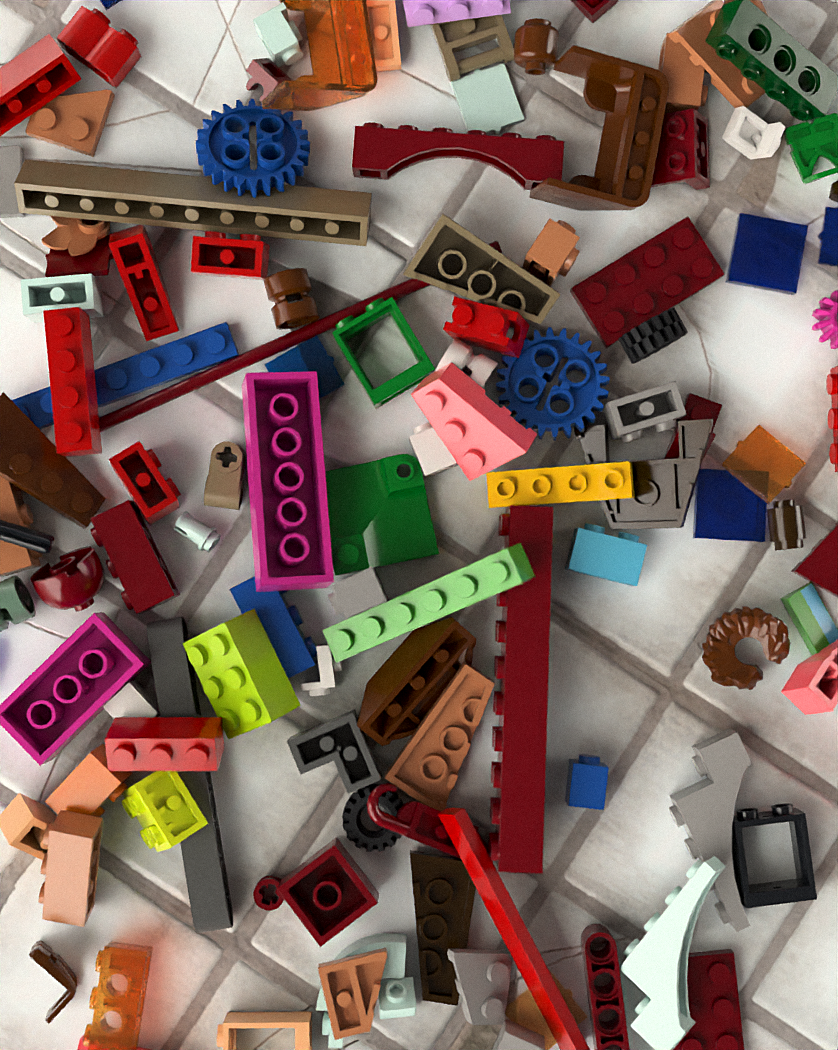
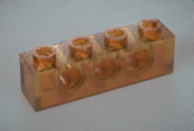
[83,941,153,1050]

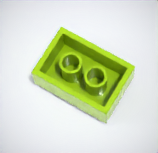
[182,609,301,740]

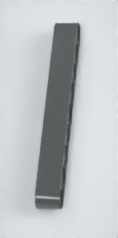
[147,616,234,934]

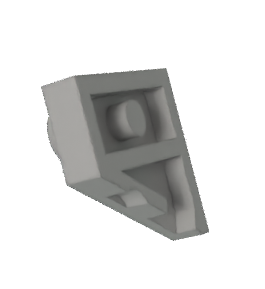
[447,948,513,1025]

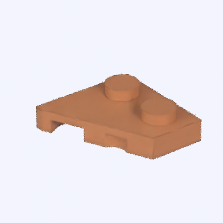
[25,89,115,157]
[318,947,387,1040]

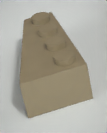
[403,213,561,324]

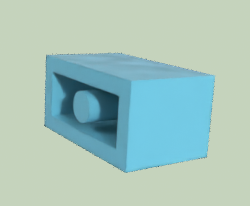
[565,523,647,586]

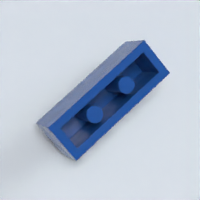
[229,576,318,679]

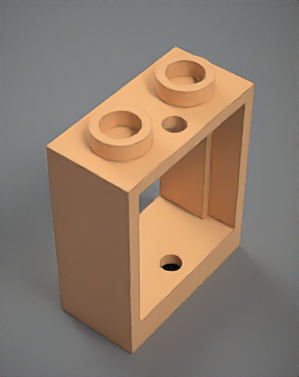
[217,1011,312,1050]

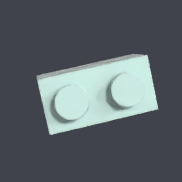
[20,273,104,323]

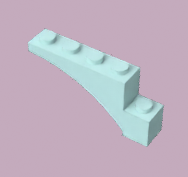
[619,856,725,1050]

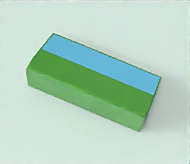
[780,582,838,655]

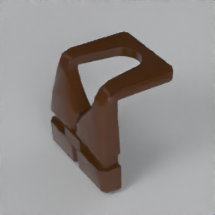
[29,941,77,1024]

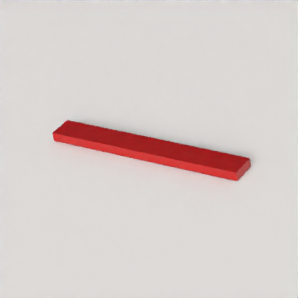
[438,807,590,1050]

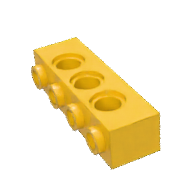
[486,461,635,508]

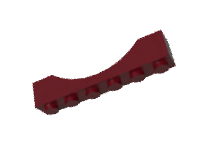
[352,122,564,190]

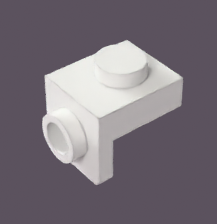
[721,106,786,160]
[300,644,342,696]

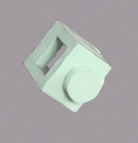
[253,3,303,67]

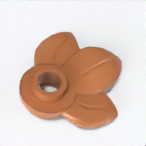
[42,216,111,256]

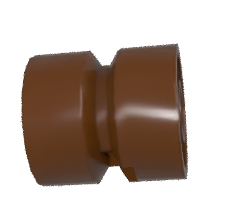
[263,268,320,330]

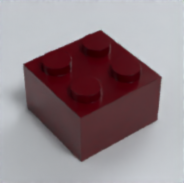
[277,837,379,947]

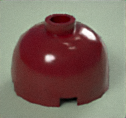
[30,546,105,612]

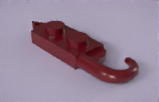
[367,783,488,859]

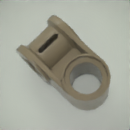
[204,441,246,510]

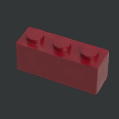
[90,500,180,614]

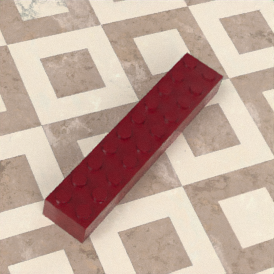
[488,505,554,874]

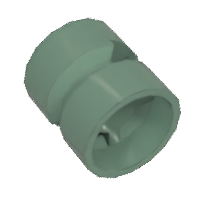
[0,575,36,632]

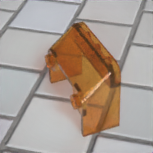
[261,0,378,111]

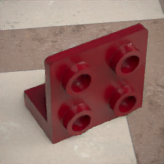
[651,108,710,190]

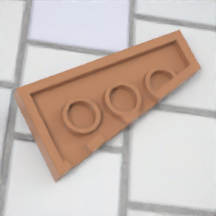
[384,661,495,811]

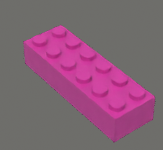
[242,371,334,592]

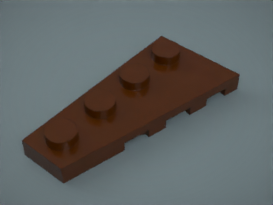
[0,392,106,529]

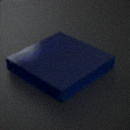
[726,213,808,295]
[693,469,768,542]

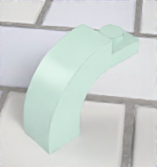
[316,933,407,1049]

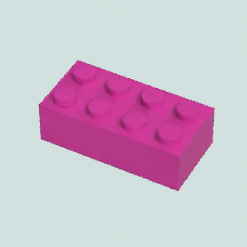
[0,612,151,766]

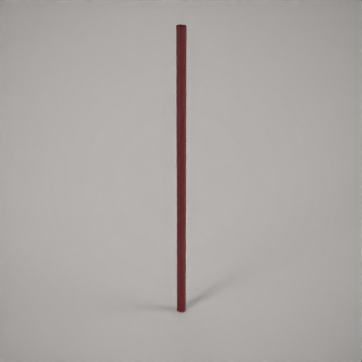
[99,240,502,432]

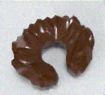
[702,606,791,690]

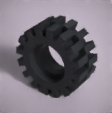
[619,308,688,364]
[342,784,404,852]

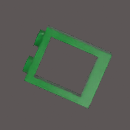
[332,297,435,409]

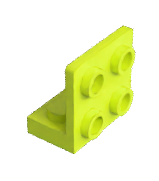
[121,771,208,852]

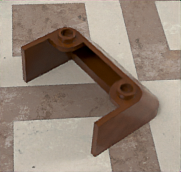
[529,45,669,211]

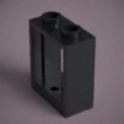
[732,803,817,908]

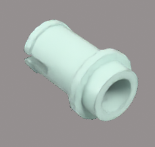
[174,511,221,552]

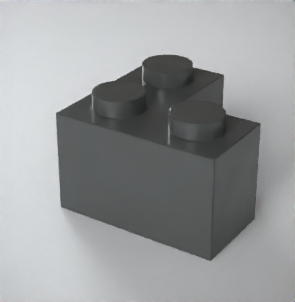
[287,709,382,794]

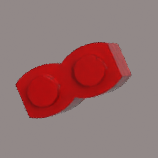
[57,6,141,88]

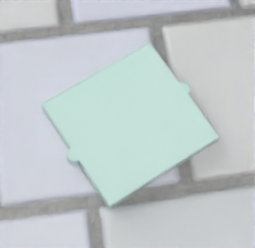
[451,63,524,134]

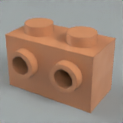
[522,218,580,287]

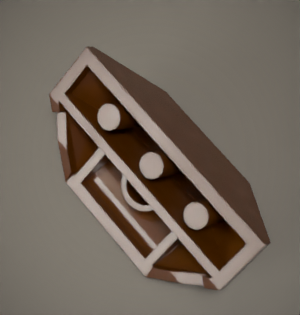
[357,617,477,746]

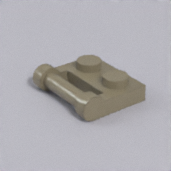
[430,15,514,82]

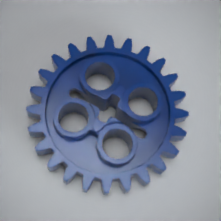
[196,99,310,198]
[496,327,610,441]

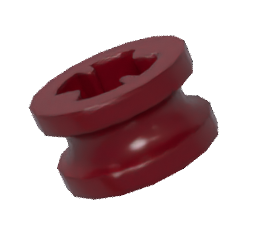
[253,875,284,911]

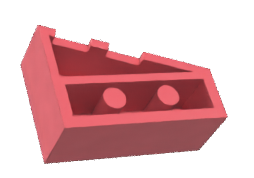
[411,362,537,481]

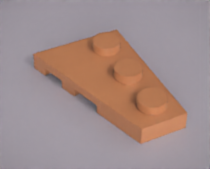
[668,0,766,108]

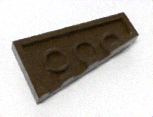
[410,850,476,1006]

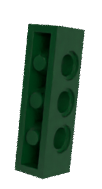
[705,0,838,121]

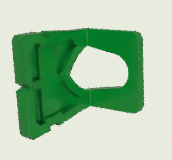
[783,113,838,184]

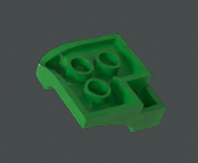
[325,454,439,576]

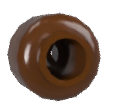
[514,18,559,75]

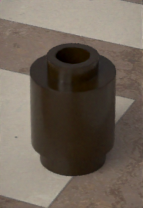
[767,499,806,551]

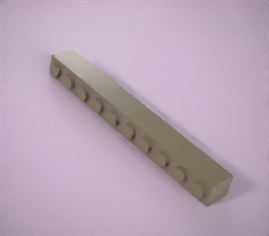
[14,159,372,246]

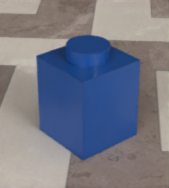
[565,754,609,810]

